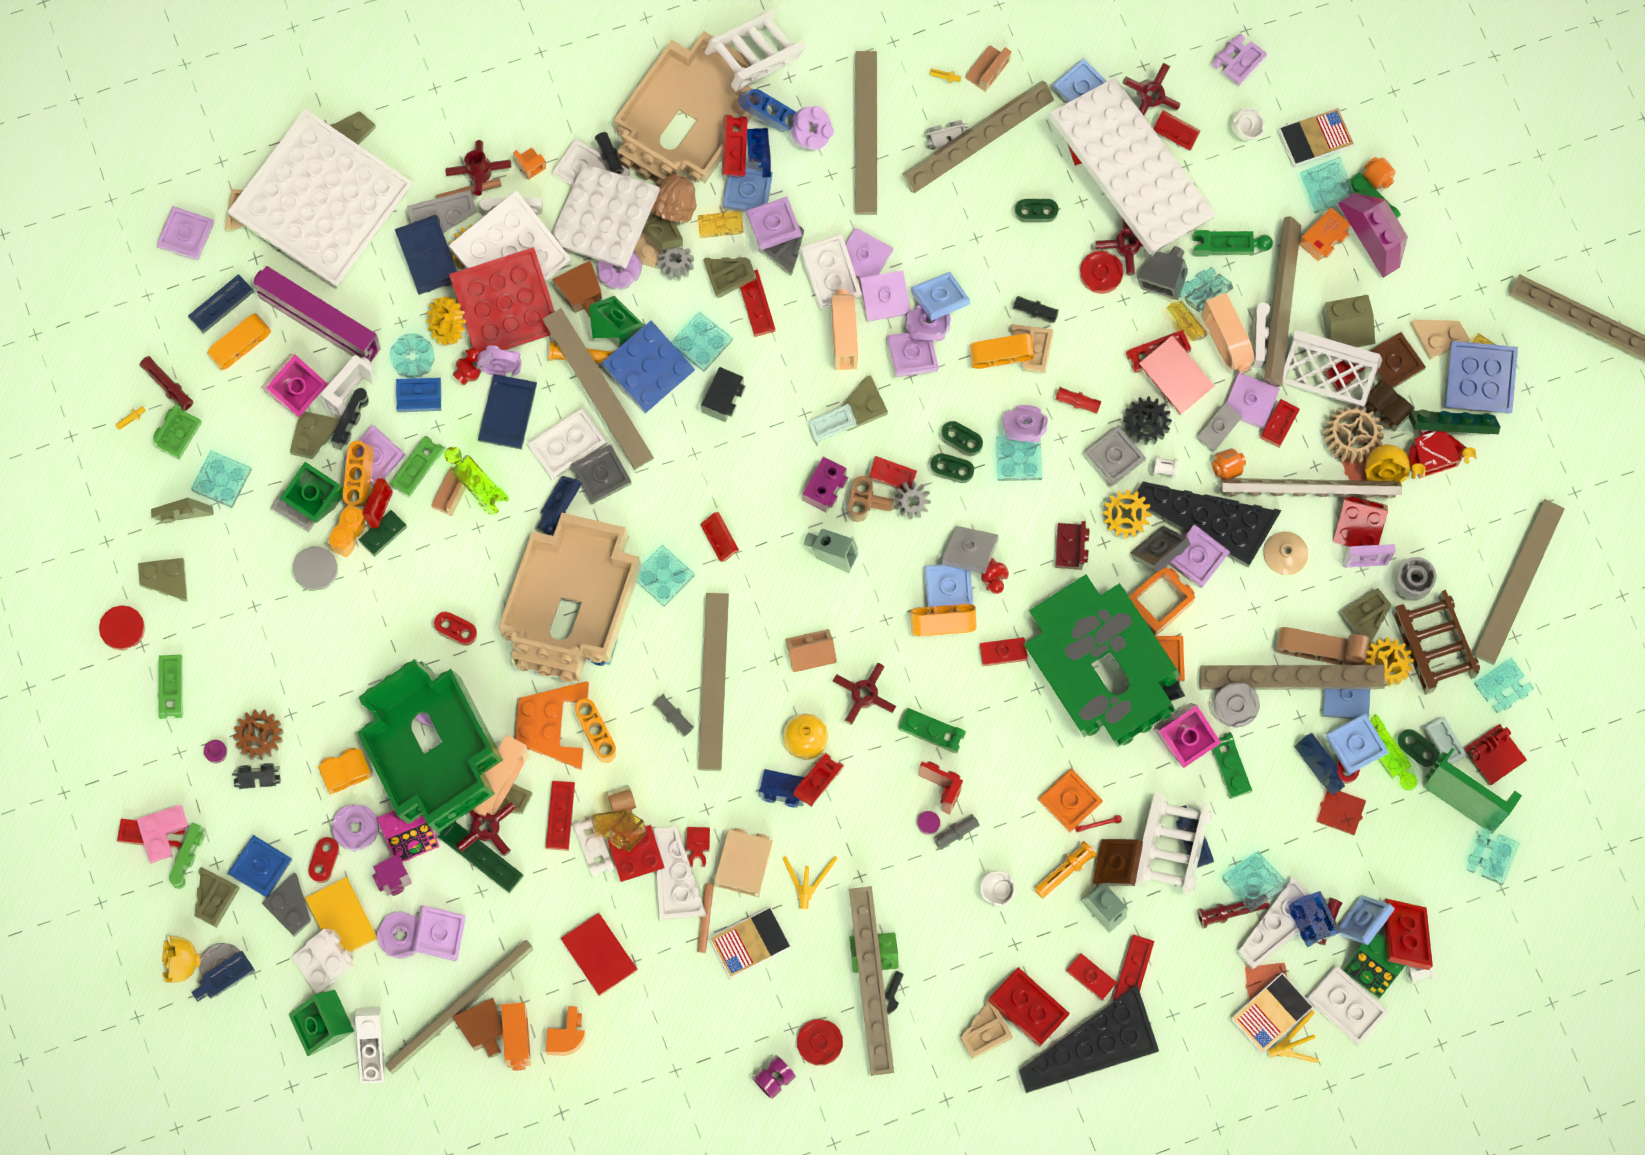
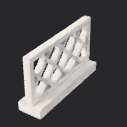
[1282,330,1382,407]

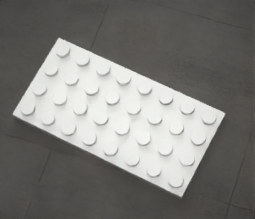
[1048,78,1217,255]

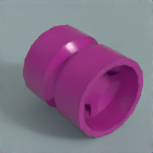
[752,1055,796,1099]

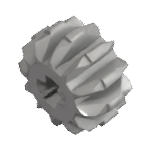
[657,246,694,281]
[893,481,932,520]

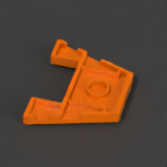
[515,681,589,770]

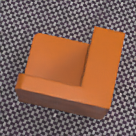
[513,148,547,180]

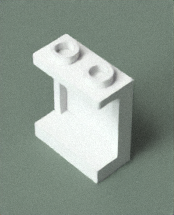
[320,355,377,419]

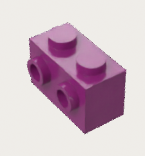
[802,456,849,513]
[372,854,412,896]

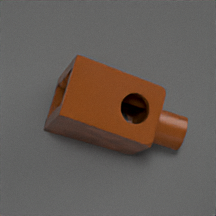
[553,260,602,317]
[453,998,503,1058]

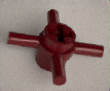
[1122,62,1181,116]
[445,140,512,196]
[1095,216,1144,276]
[832,663,897,725]
[456,802,516,856]

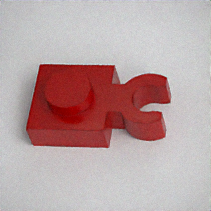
[1324,360,1365,391]
[686,827,710,868]

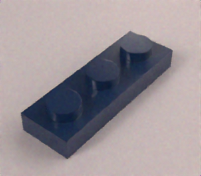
[188,274,254,334]

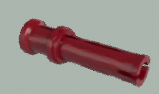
[1197,894,1269,929]

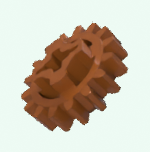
[233,709,284,760]

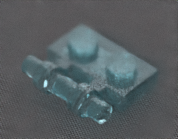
[1180,267,1234,312]
[1474,658,1534,713]
[1466,828,1520,885]

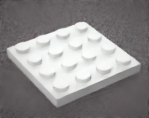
[552,163,660,269]
[448,190,572,281]

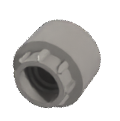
[1394,557,1437,600]

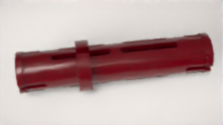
[139,356,194,411]

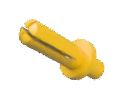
[929,68,962,83]
[115,406,146,430]

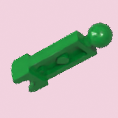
[1192,230,1273,257]

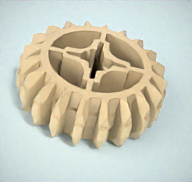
[1323,405,1384,464]

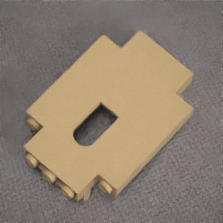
[614,31,754,187]
[498,513,642,682]

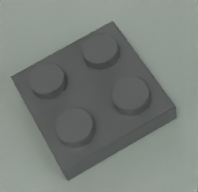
[571,444,632,504]
[1130,525,1191,572]

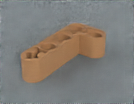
[1275,627,1369,665]

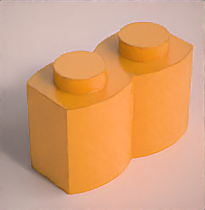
[329,504,367,557]
[318,748,372,795]

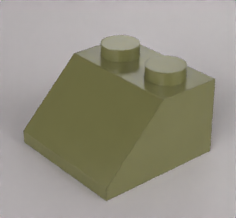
[1322,294,1376,347]

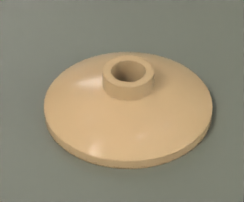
[1263,532,1309,575]

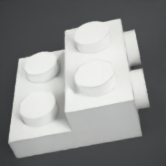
[291,929,356,994]

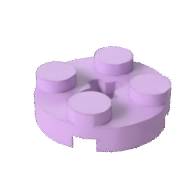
[791,106,834,150]
[598,250,642,290]
[906,305,951,341]
[477,346,522,376]
[1003,405,1048,443]
[332,804,379,852]
[377,912,418,959]

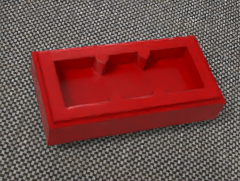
[1153,110,1201,151]
[1260,399,1300,448]
[868,456,917,491]
[362,478,393,528]
[700,512,739,562]
[979,637,1028,667]
[1066,953,1117,1001]

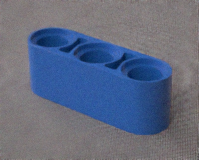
[738,89,796,132]

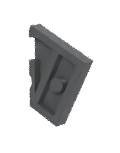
[759,225,804,276]
[262,872,311,937]

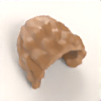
[651,174,697,223]

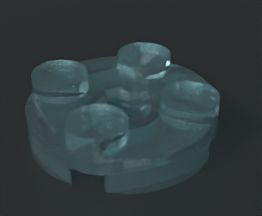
[390,333,435,378]

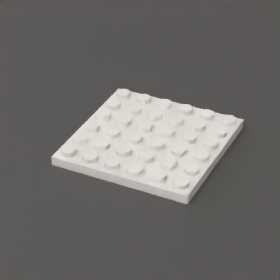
[228,109,413,288]

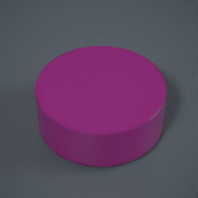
[204,740,228,764]
[917,811,940,835]

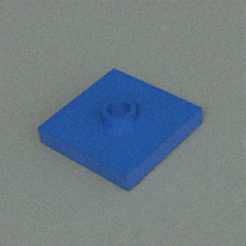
[228,835,293,898]

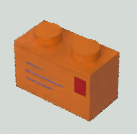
[1299,208,1351,262]

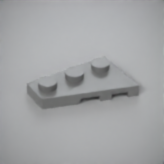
[407,190,476,233]

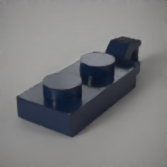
[536,476,582,535]
[1294,733,1345,795]
[1175,805,1215,868]
[191,951,255,1002]

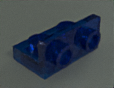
[747,128,771,177]
[758,769,805,808]
[1288,891,1340,947]

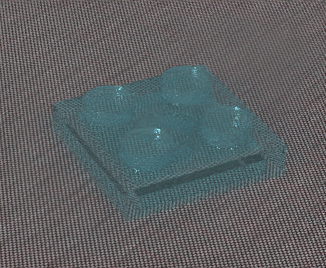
[1300,156,1355,214]
[671,311,733,372]
[996,436,1043,481]
[191,450,252,509]
[636,544,695,607]
[1222,851,1288,912]

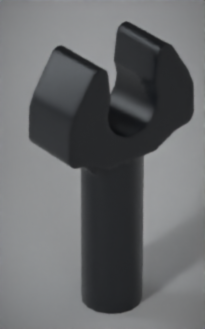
[885,971,904,1015]

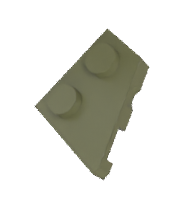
[703,257,757,298]
[842,375,888,432]

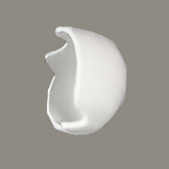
[1232,108,1265,141]
[980,870,1017,907]

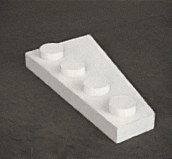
[654,826,707,921]
[1238,876,1324,970]

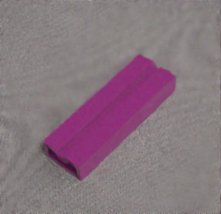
[254,265,381,362]

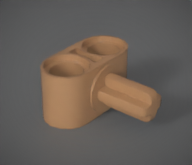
[848,476,894,522]
[606,785,637,833]

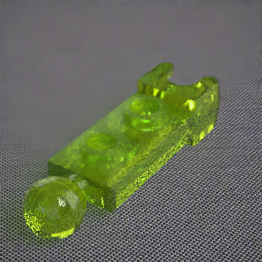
[444,446,509,515]
[1370,714,1417,791]

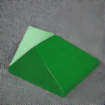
[589,296,645,347]

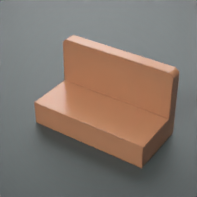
[965,45,1012,92]
[431,467,472,517]
[785,629,837,672]

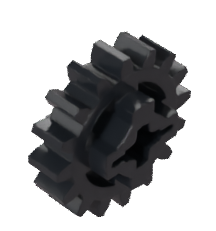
[1123,396,1172,445]

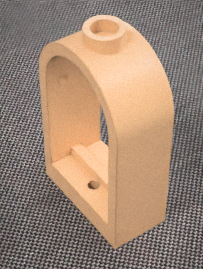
[831,289,858,371]
[1201,293,1254,373]
[473,735,529,817]

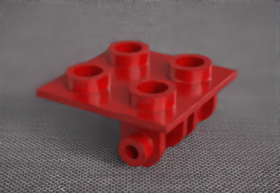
[1464,724,1527,785]
[607,825,665,882]

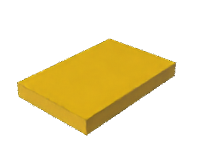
[305,877,377,953]

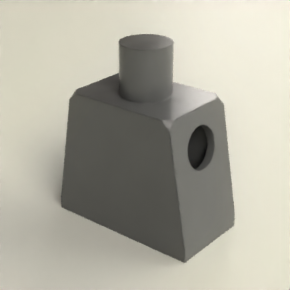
[1137,246,1188,300]

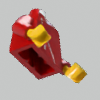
[1407,430,1477,479]

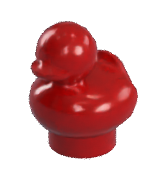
[452,347,481,385]
[981,558,1009,594]

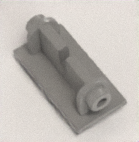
[924,120,969,149]

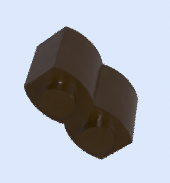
[1365,380,1415,431]

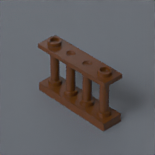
[1392,590,1480,695]

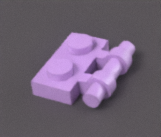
[1211,34,1267,87]

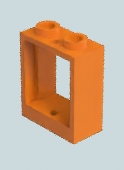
[1129,567,1196,636]
[501,1002,531,1071]

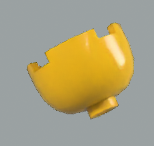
[1365,444,1410,483]
[783,713,828,760]
[162,936,200,983]

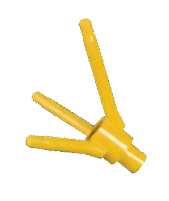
[783,856,838,909]
[1268,1010,1319,1063]

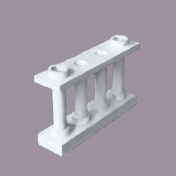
[705,8,807,91]
[1135,792,1213,897]

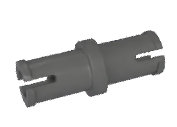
[653,694,694,737]
[933,814,980,850]

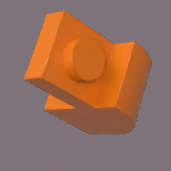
[546,1006,586,1056]

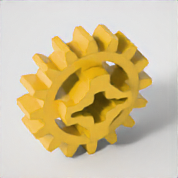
[426,297,466,345]
[1103,489,1152,538]
[1364,637,1414,687]

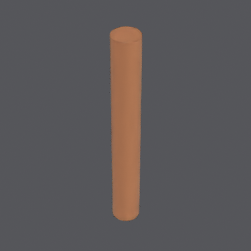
[436,178,502,198]
[697,883,714,953]

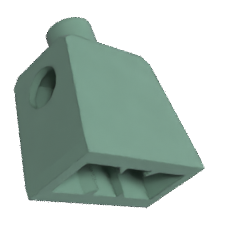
[804,529,859,573]
[1080,883,1127,933]

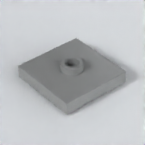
[1083,425,1147,487]
[942,526,999,574]

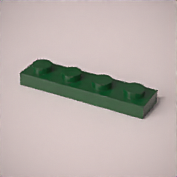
[1408,409,1501,435]
[438,821,524,894]

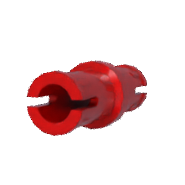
[1055,387,1102,414]

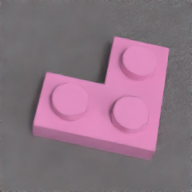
[137,805,189,864]

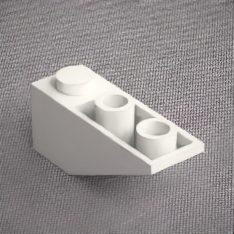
[356,1007,384,1084]

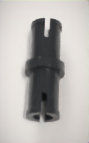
[595,132,625,175]
[1013,296,1059,323]

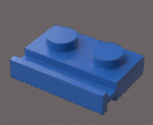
[396,377,442,412]

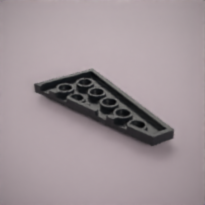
[1131,481,1282,568]
[1018,985,1159,1094]

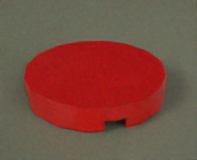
[1079,250,1124,294]
[99,605,145,651]
[797,1019,843,1066]

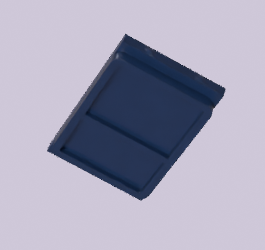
[395,215,457,295]
[478,374,537,450]

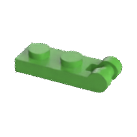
[390,436,445,498]
[158,654,184,719]
[169,822,205,889]

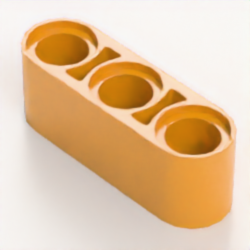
[207,313,271,370]
[970,334,1034,369]
[343,441,374,507]
[910,604,977,636]
[575,698,617,763]

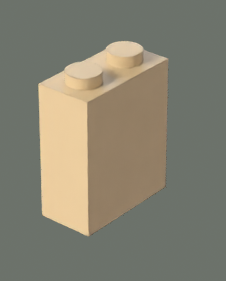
[714,828,773,898]

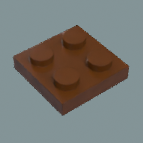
[1370,332,1426,389]
[1093,839,1143,886]

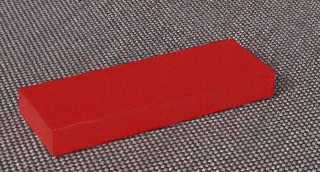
[740,269,776,337]
[546,780,575,851]
[1113,934,1155,1001]

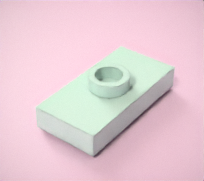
[808,404,857,443]
[1424,716,1467,764]

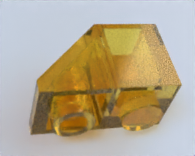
[591,810,647,852]

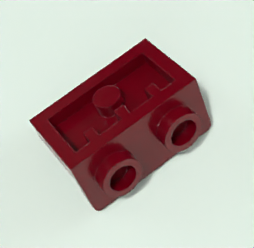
[1055,521,1090,570]

